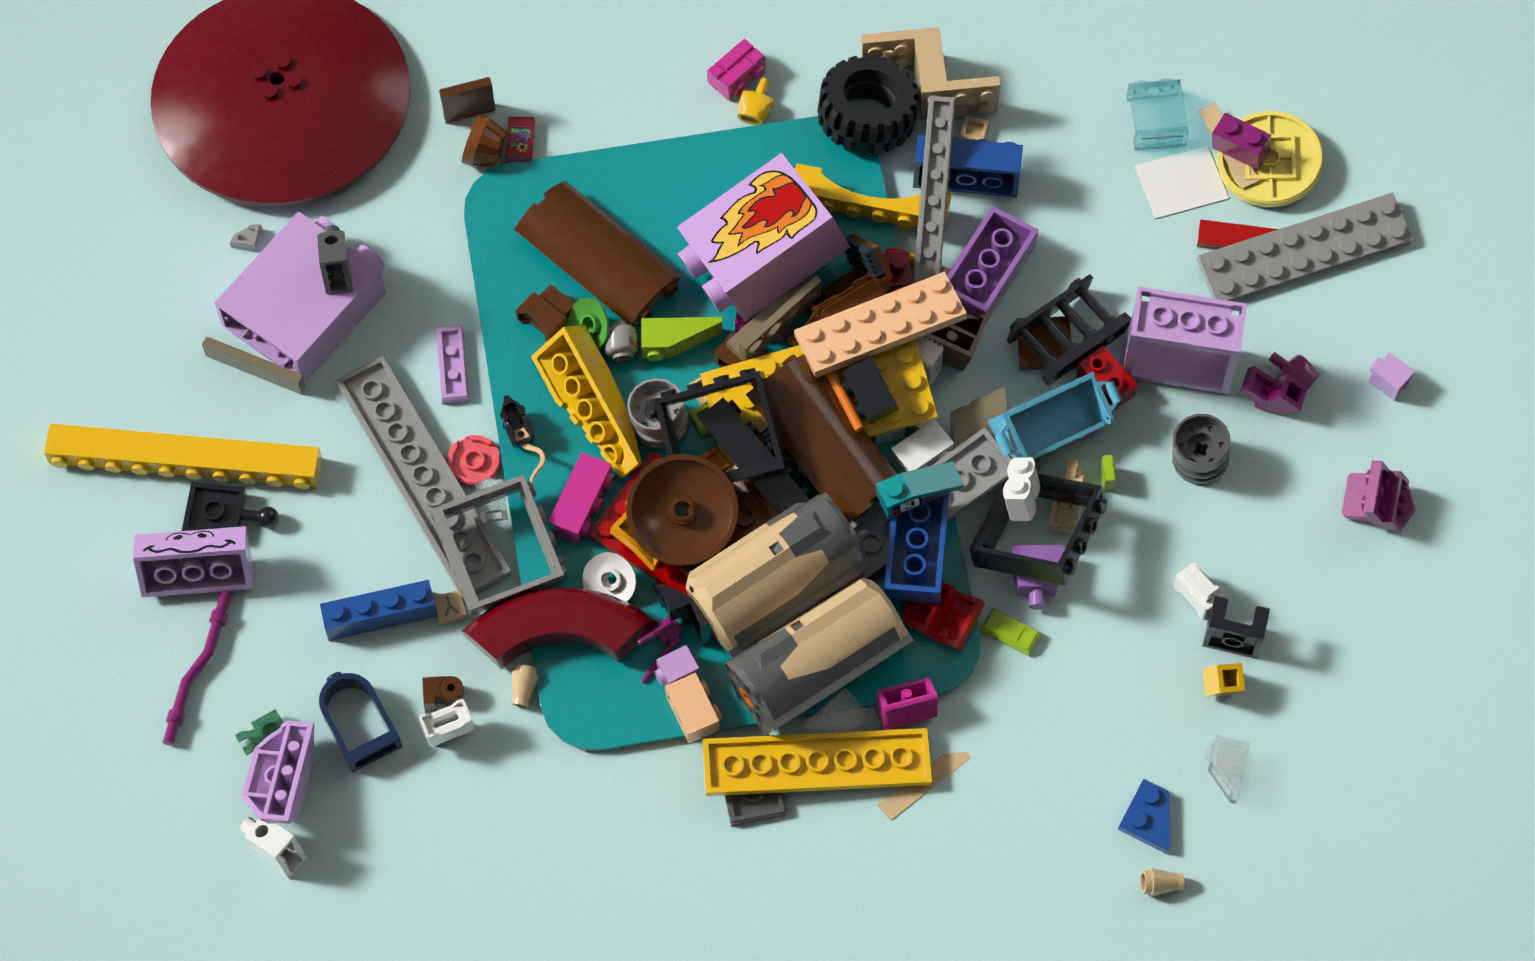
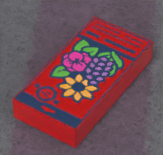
[505,116,535,164]

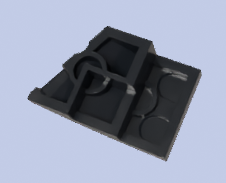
[652,582,713,647]

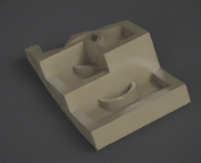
[950,387,1007,449]

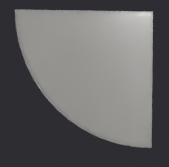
[230,224,263,252]

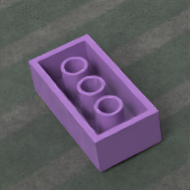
[947,206,1039,323]

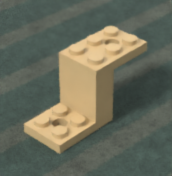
[860,27,1001,119]

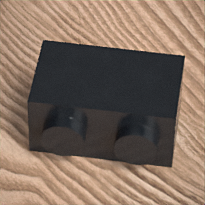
[842,356,899,424]

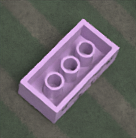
[133,526,254,597]

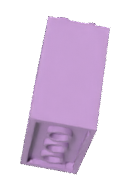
[1123,287,1247,394]

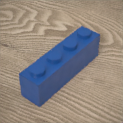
[320,580,437,641]

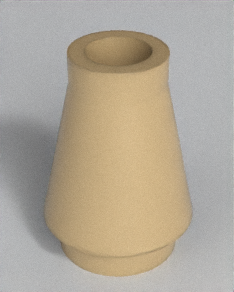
[512,665,539,707]
[1140,868,1184,896]

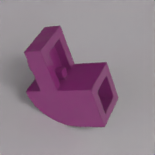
[1240,366,1308,415]

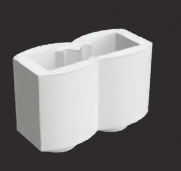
[1003,458,1040,521]

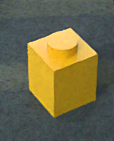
[1202,663,1245,697]

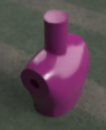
[1269,352,1320,390]

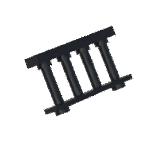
[1006,274,1131,387]

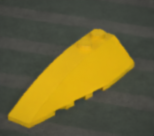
[531,325,642,478]

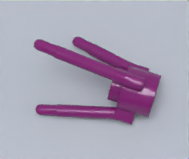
[638,616,683,683]

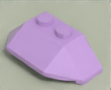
[241,720,315,824]

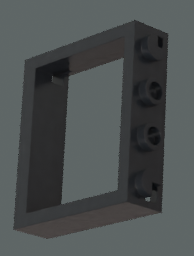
[654,367,789,483]
[969,473,1108,586]

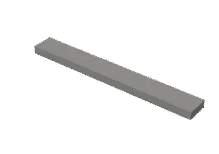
[913,96,956,284]

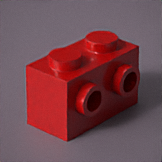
[1076,346,1138,412]

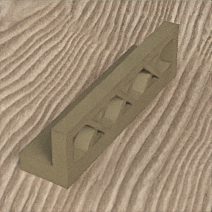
[726,276,822,361]

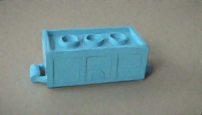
[988,372,1122,459]

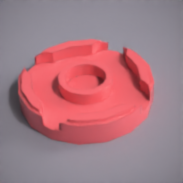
[447,435,502,488]

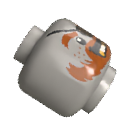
[604,321,639,362]

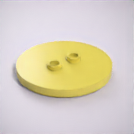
[1217,111,1323,207]

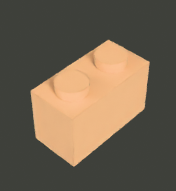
[665,673,722,743]

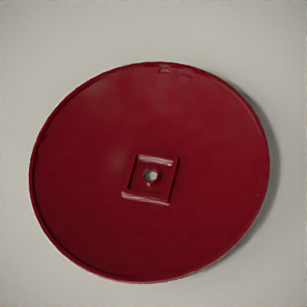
[150,0,410,206]

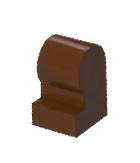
[422,676,464,712]

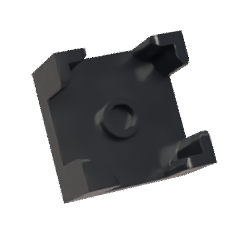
[1202,596,1270,659]

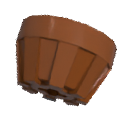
[461,114,507,167]

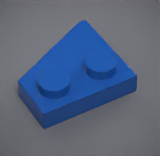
[1118,779,1170,854]

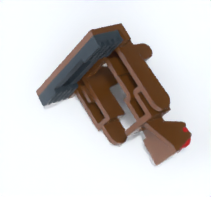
[784,233,893,347]

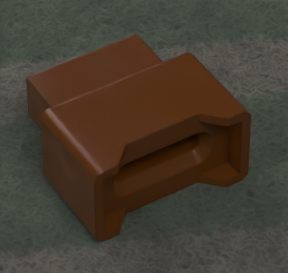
[515,284,575,342]

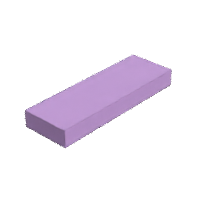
[436,325,469,404]

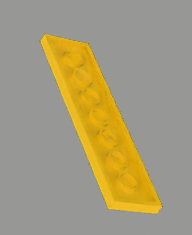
[702,728,932,796]

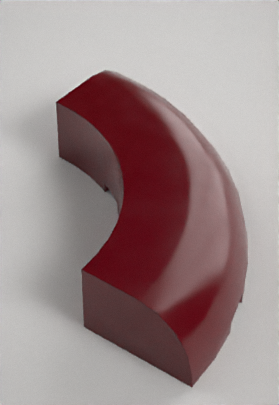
[461,588,657,670]

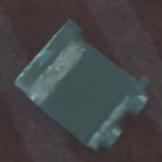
[1126,78,1189,151]

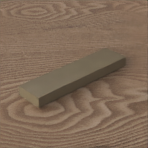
[202,337,306,395]

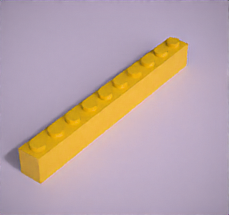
[44,423,322,489]

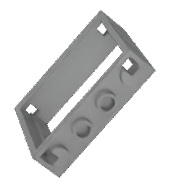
[430,474,567,616]

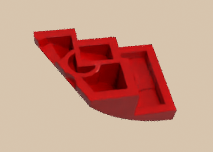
[903,583,985,652]

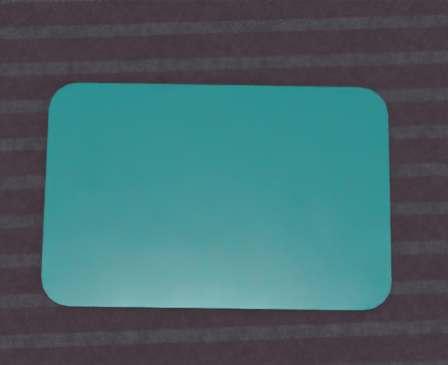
[464,116,980,751]

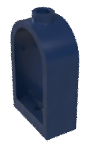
[319,672,403,773]

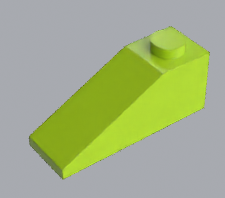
[641,317,723,361]

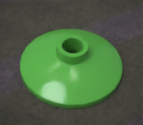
[568,298,609,350]

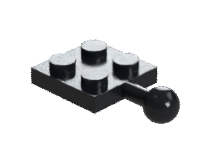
[181,481,279,531]

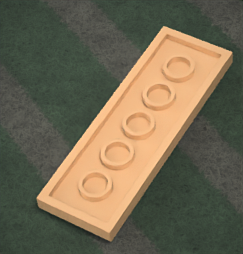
[794,272,967,378]

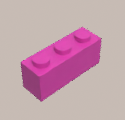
[548,453,615,544]

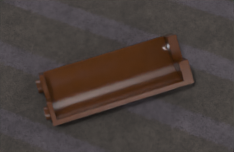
[514,181,682,326]
[746,354,897,524]

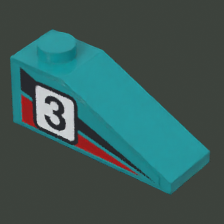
[876,461,964,519]

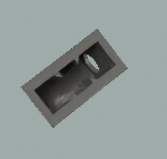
[317,225,353,294]

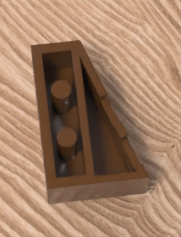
[924,314,989,372]

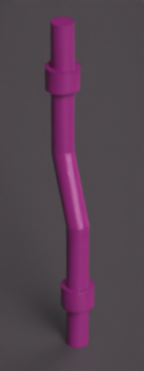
[162,591,232,746]

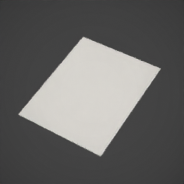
[1134,146,1229,219]

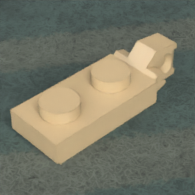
[1048,459,1085,533]

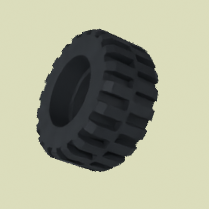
[817,55,920,155]

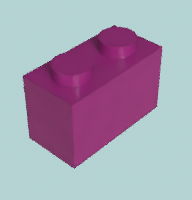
[1212,113,1271,170]

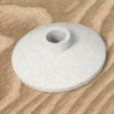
[583,552,637,602]

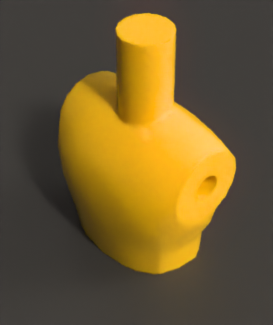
[737,78,775,125]

